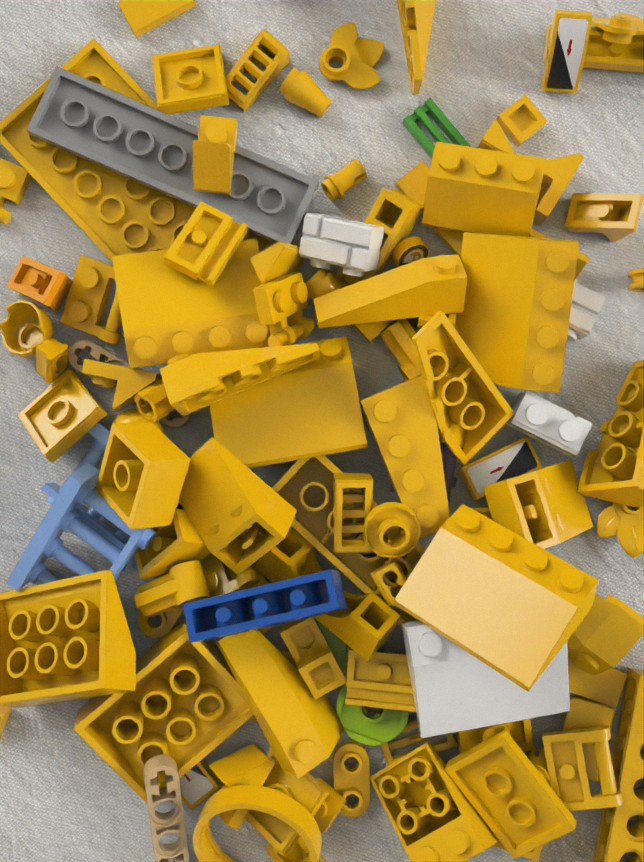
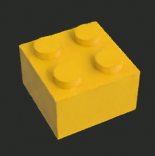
[96,423,191,530]

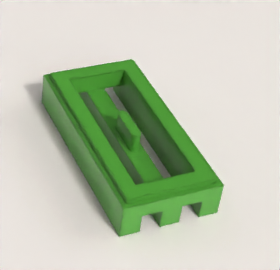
[402,98,471,159]

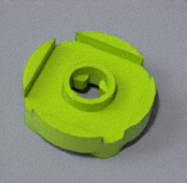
[336,683,409,746]

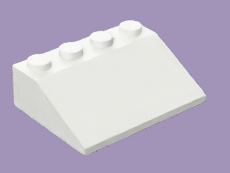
[401,620,570,738]

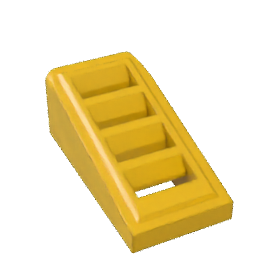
[225,29,290,112]
[333,473,373,553]

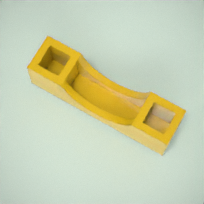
[255,527,401,662]

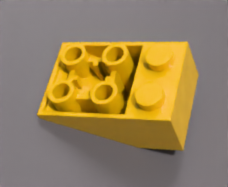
[179,437,297,575]
[483,459,594,549]
[370,742,498,862]

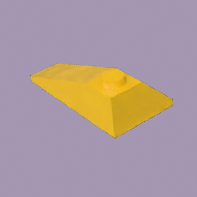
[397,0,436,95]
[313,254,467,328]
[412,311,515,465]
[160,343,320,416]
[577,360,644,507]
[567,594,644,676]
[216,629,344,779]

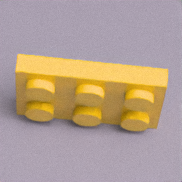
[444,729,577,859]

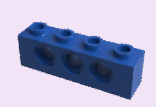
[183,569,347,643]

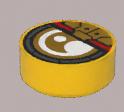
[392,236,429,267]

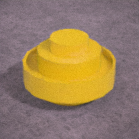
[363,502,421,559]

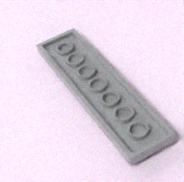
[27,66,319,244]

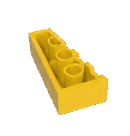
[359,374,450,538]

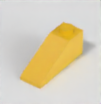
[335,188,424,288]

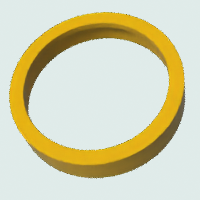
[193,785,322,862]

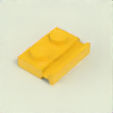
[164,201,248,288]
[345,648,416,712]

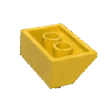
[422,141,546,237]

